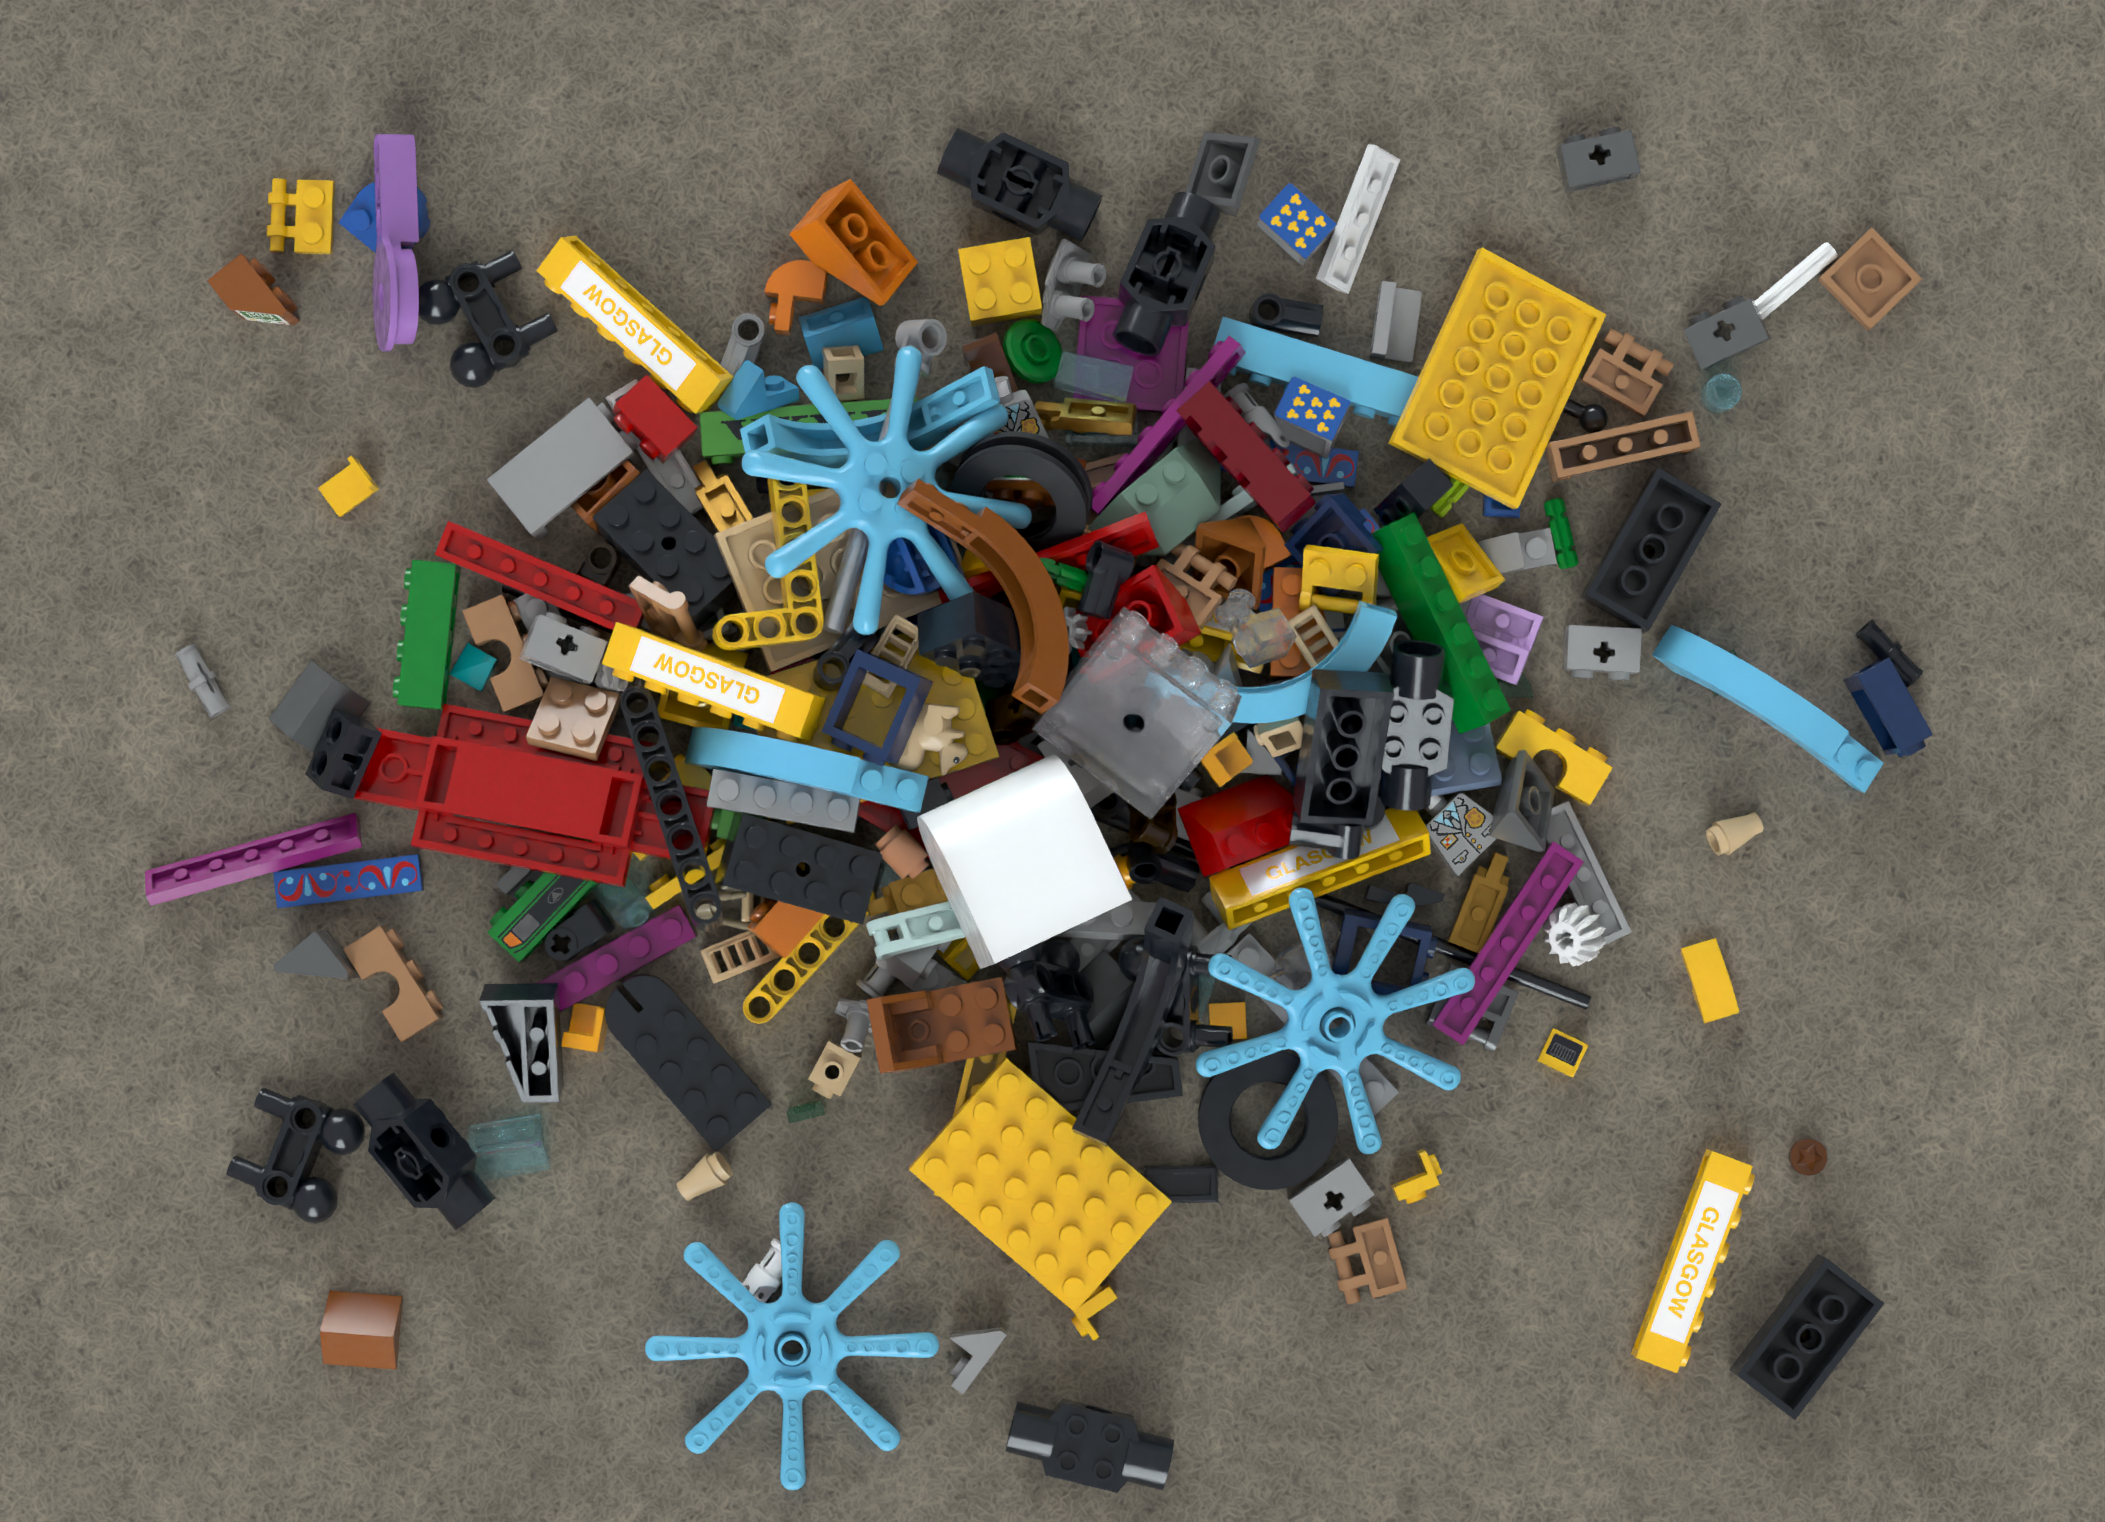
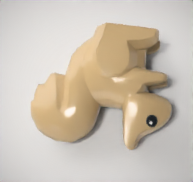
[887,703,968,775]

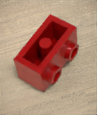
[612,374,698,464]

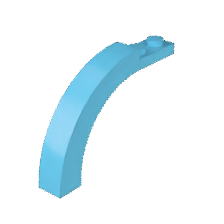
[740,366,1000,469]
[1145,601,1397,723]
[1652,624,1884,793]
[684,727,929,813]

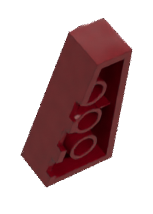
[1176,381,1316,533]

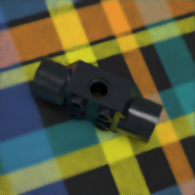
[937,128,1103,242]
[1113,192,1220,356]
[1379,640,1454,811]
[354,1073,496,1231]
[1005,1398,1174,1493]

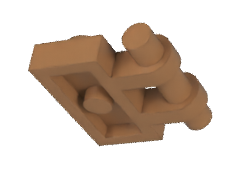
[1580,328,1674,417]
[1157,543,1237,630]
[1328,1217,1408,1305]

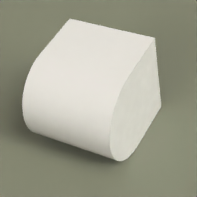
[917,754,1132,969]

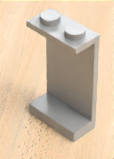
[487,397,640,542]

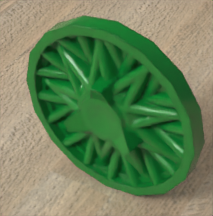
[1003,319,1064,384]

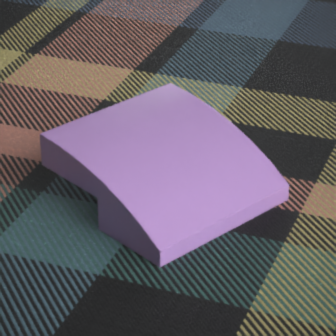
[1466,594,1544,685]

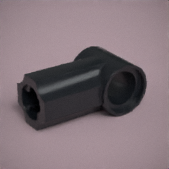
[1249,293,1324,337]
[1077,540,1134,620]
[813,622,880,691]
[1289,811,1365,859]
[1127,840,1199,893]

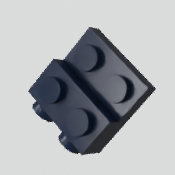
[1284,493,1384,597]

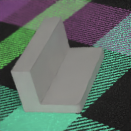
[1369,281,1422,363]

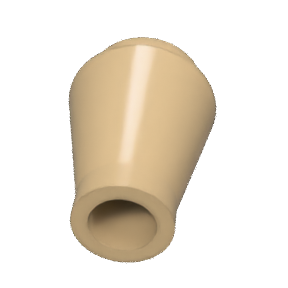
[1706,812,1763,856]
[677,1152,733,1201]

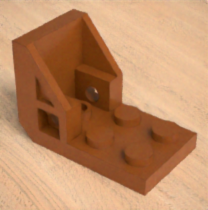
[866,977,1018,1074]

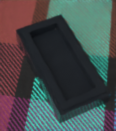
[1144,1165,1218,1203]

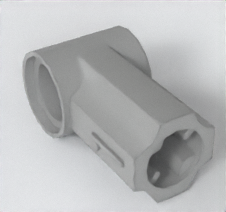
[720,313,768,376]

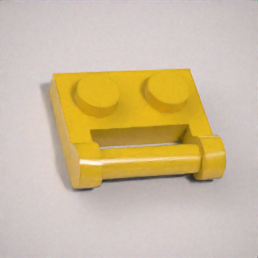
[1299,544,1379,614]

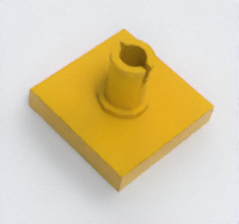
[1427,523,1506,604]

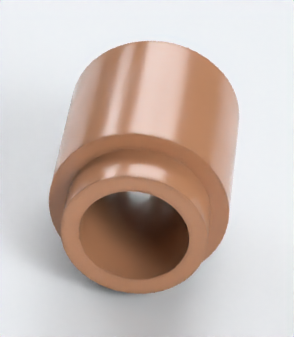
[875,825,929,879]

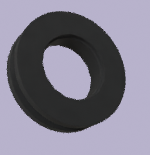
[949,431,1093,553]
[1198,1051,1338,1190]

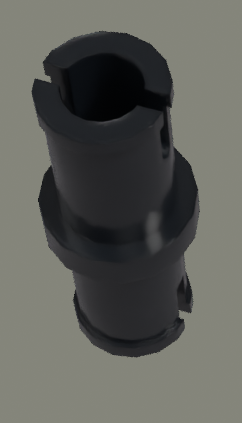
[1855,619,1923,687]

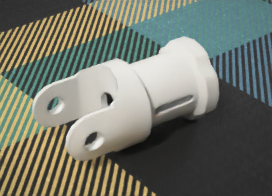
[742,1238,782,1303]

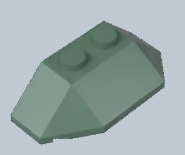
[1088,438,1221,556]

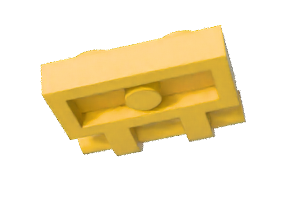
[267,178,335,254]

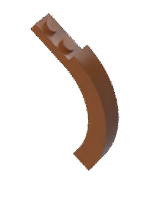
[897,479,1069,714]

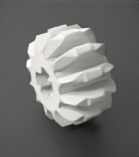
[1542,902,1606,966]

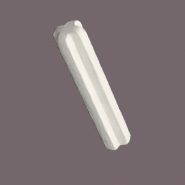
[1754,242,1837,319]

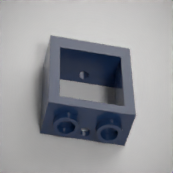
[821,649,933,767]
[1843,658,1933,758]
[1332,907,1437,995]

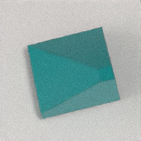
[450,643,499,692]

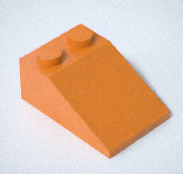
[789,179,918,306]

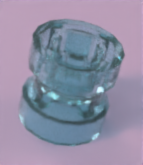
[1700,373,1742,413]

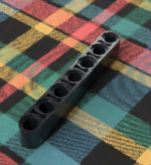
[620,686,724,932]

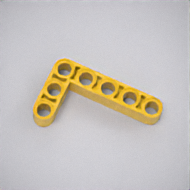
[712,458,824,651]
[743,862,877,1024]

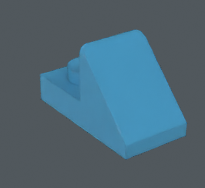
[718,360,800,420]

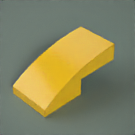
[1680,938,1739,1024]

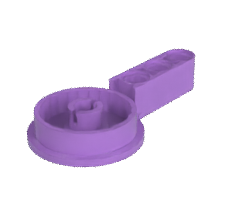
[373,134,419,352]

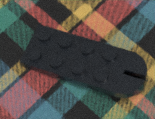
[605,974,772,1152]

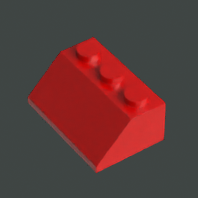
[1068,565,1202,684]
[1177,775,1295,877]

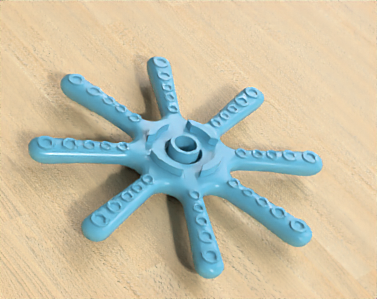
[742,346,1032,635]
[1195,888,1475,1154]
[645,1202,939,1490]

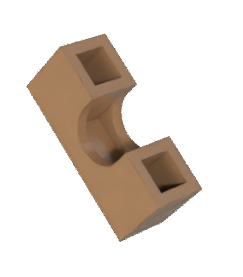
[462,594,549,713]
[343,925,444,1042]

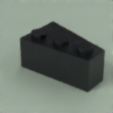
[479,983,564,1103]

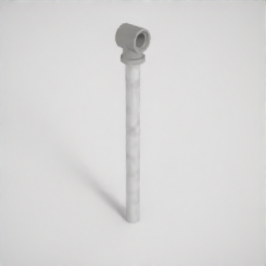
[823,319,947,634]

